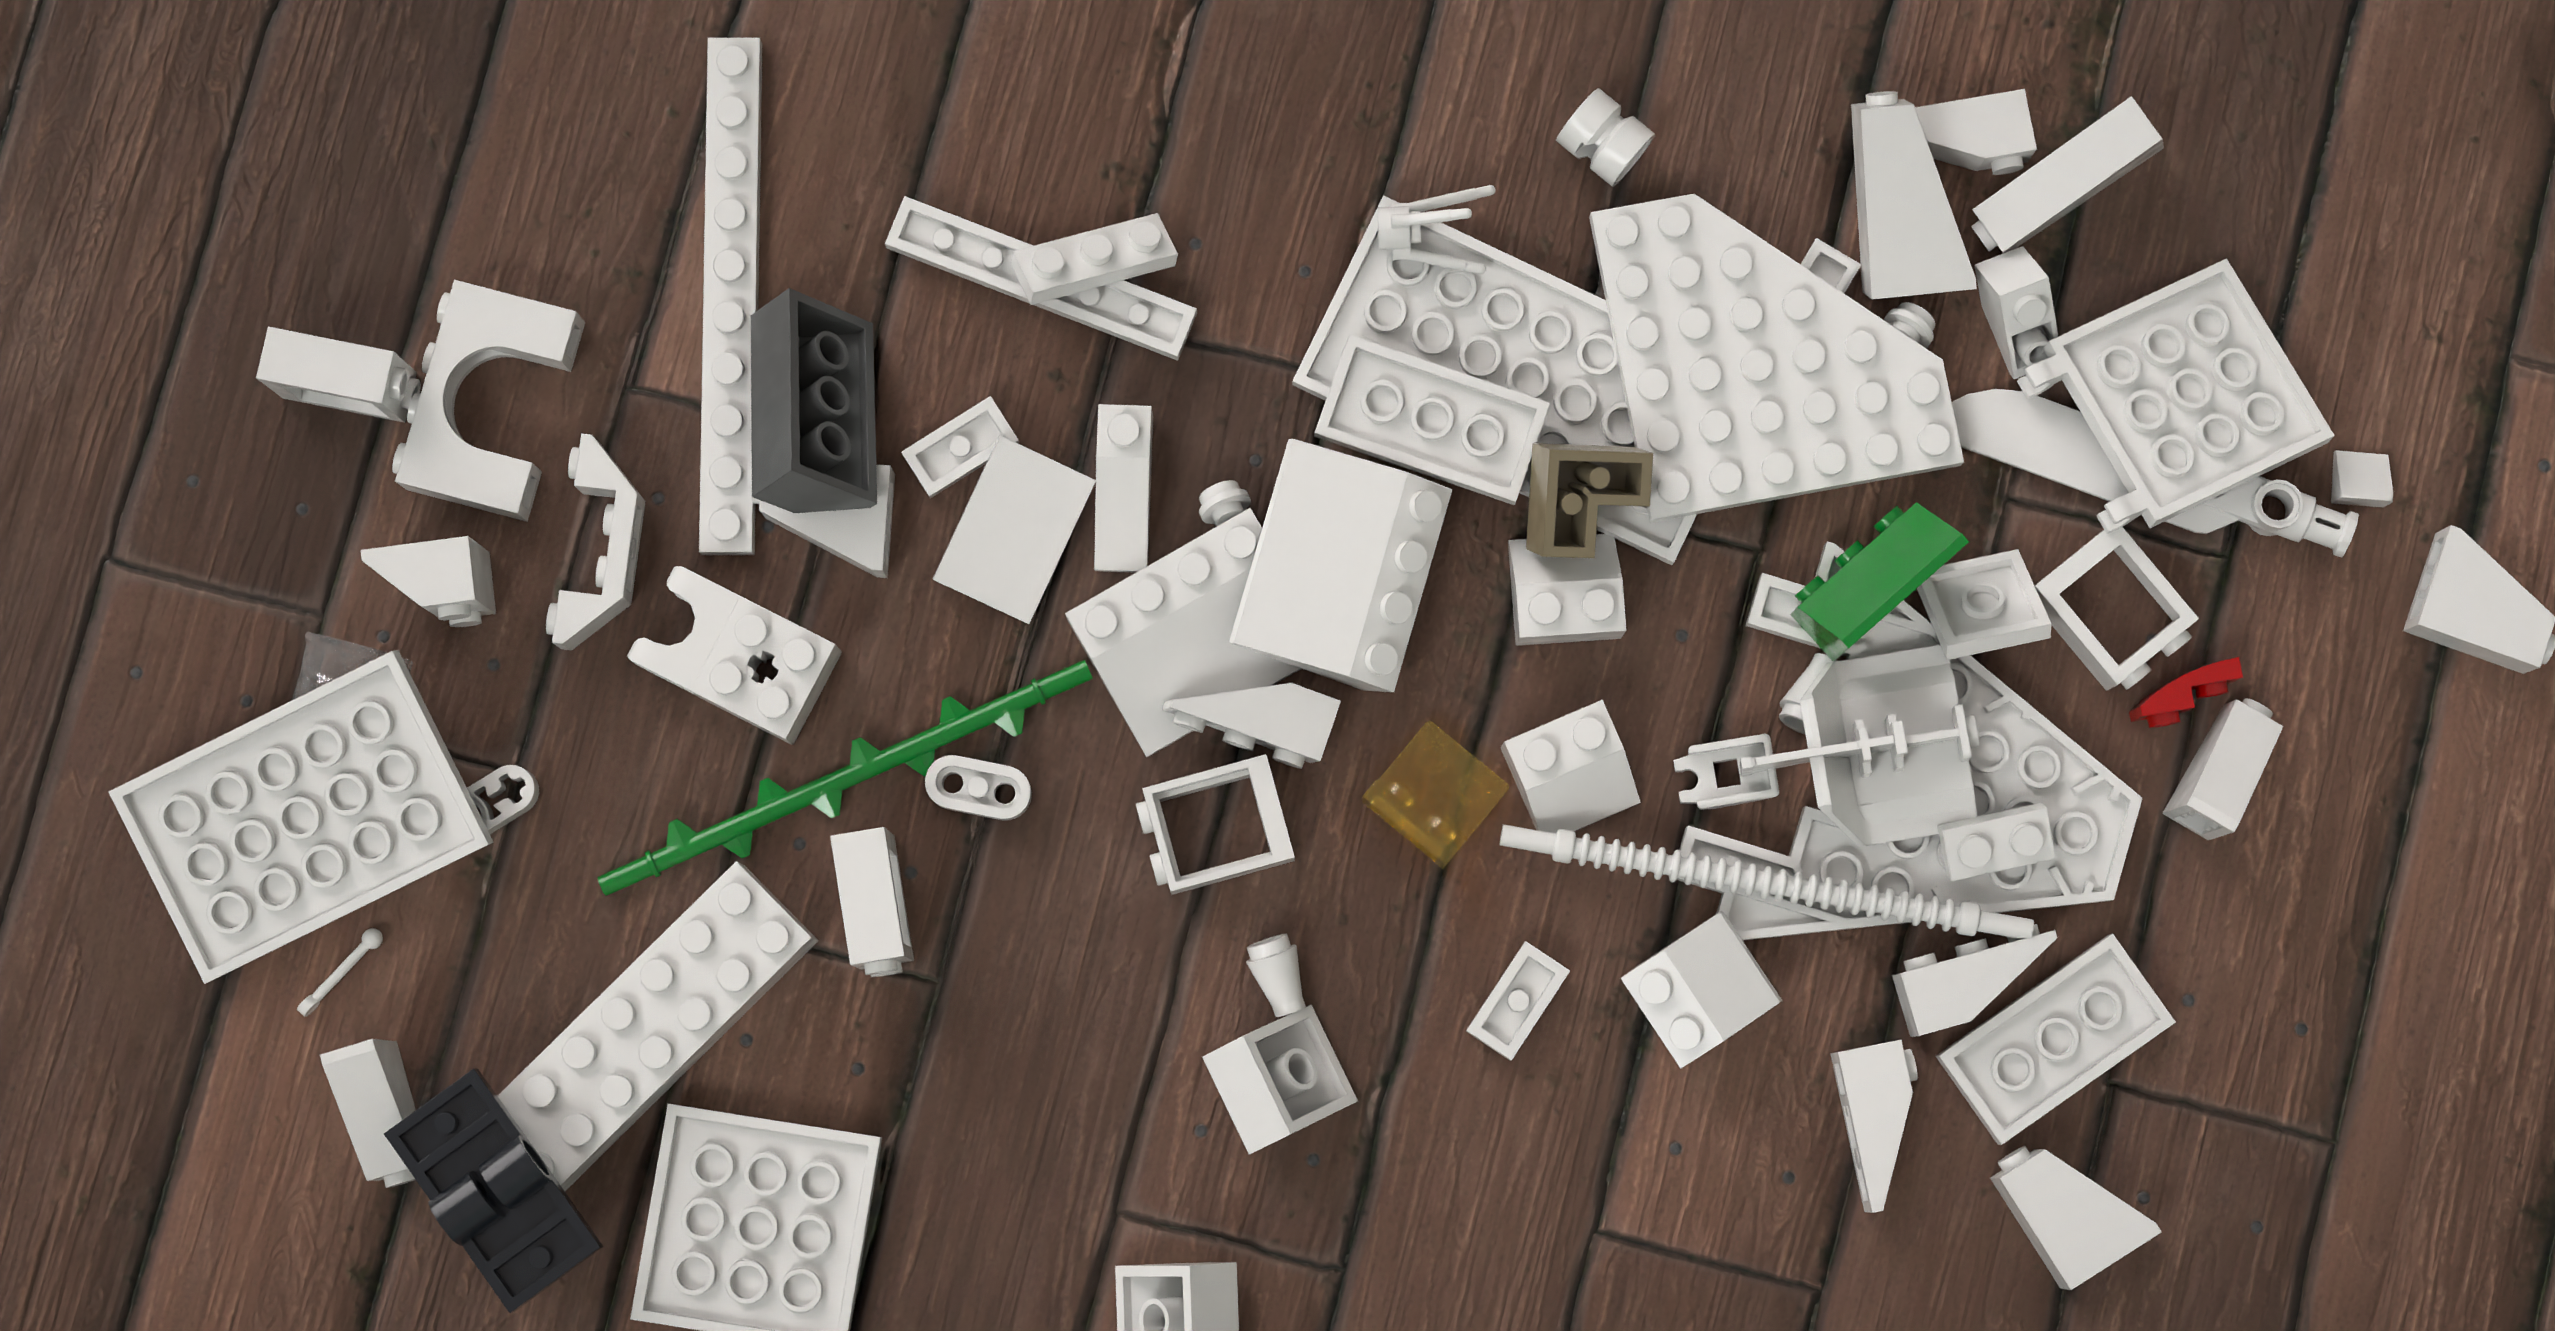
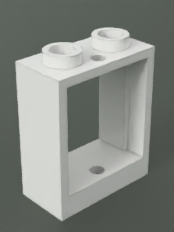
[256,327,420,423]
[2035,527,2199,691]
[1136,754,1295,895]
[830,827,914,977]

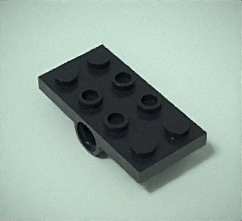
[384,1068,604,1313]

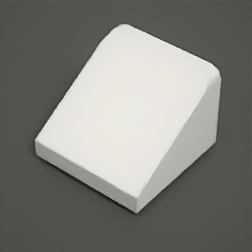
[2331,450,2393,508]

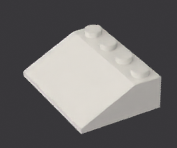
[1229,439,1452,692]
[1065,508,1302,757]

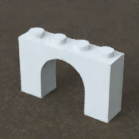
[392,280,585,522]

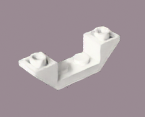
[546,433,646,650]

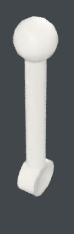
[297,928,383,1017]

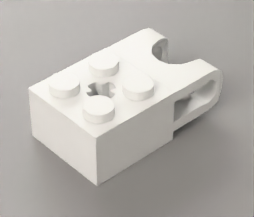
[627,566,842,745]

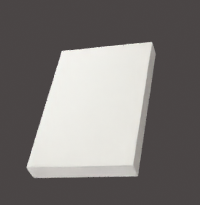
[933,435,1096,624]

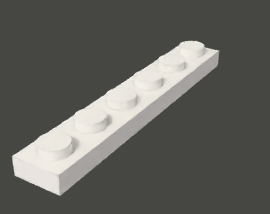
[885,196,1197,361]

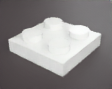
[1917,549,2051,660]

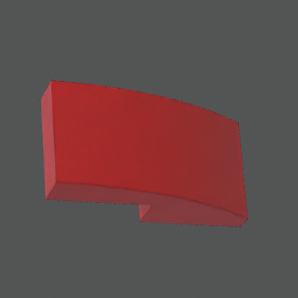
[2129,657,2243,728]

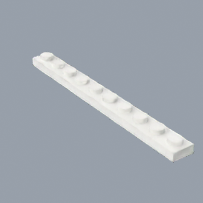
[699,38,762,555]

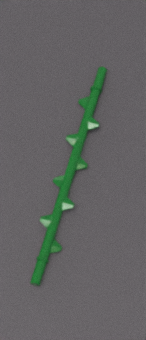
[597,659,1093,896]

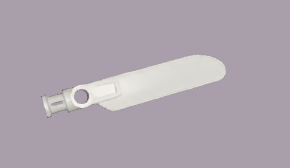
[1952,389,2359,558]

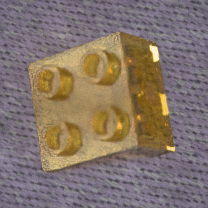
[1361,721,1509,869]

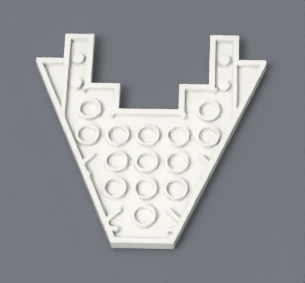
[1676,541,2142,941]

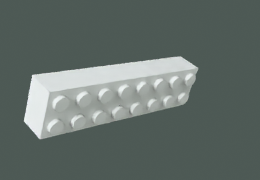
[498,861,819,1191]

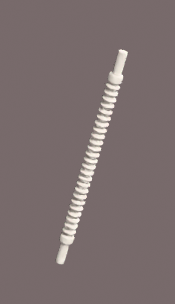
[1499,824,2034,939]

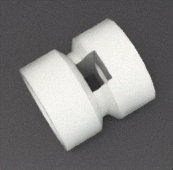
[1556,88,1655,187]

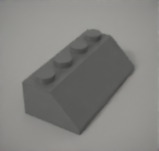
[751,288,877,513]

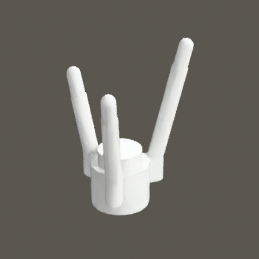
[1378,185,1496,274]

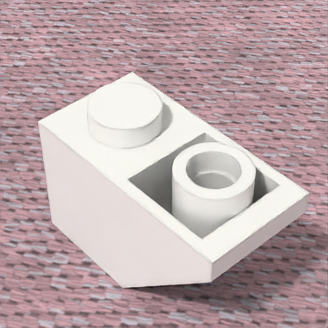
[1974,246,2058,379]

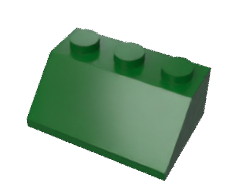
[1790,502,1969,661]

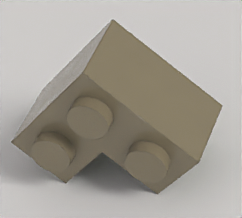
[1526,443,1653,558]

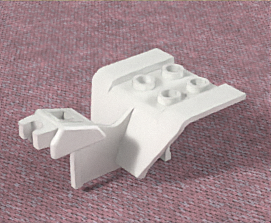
[1673,645,1979,847]

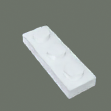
[1011,213,1178,305]

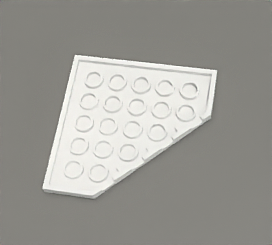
[1589,194,1964,523]

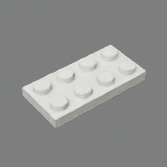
[1314,334,1550,505]
[1936,934,2176,1145]

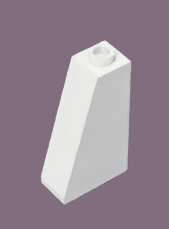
[1851,91,1977,299]
[1971,96,2164,253]

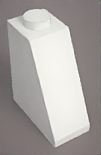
[751,465,895,578]
[2403,525,2555,674]
[2162,698,2283,840]
[320,1039,416,1188]
[1990,1146,2162,1290]

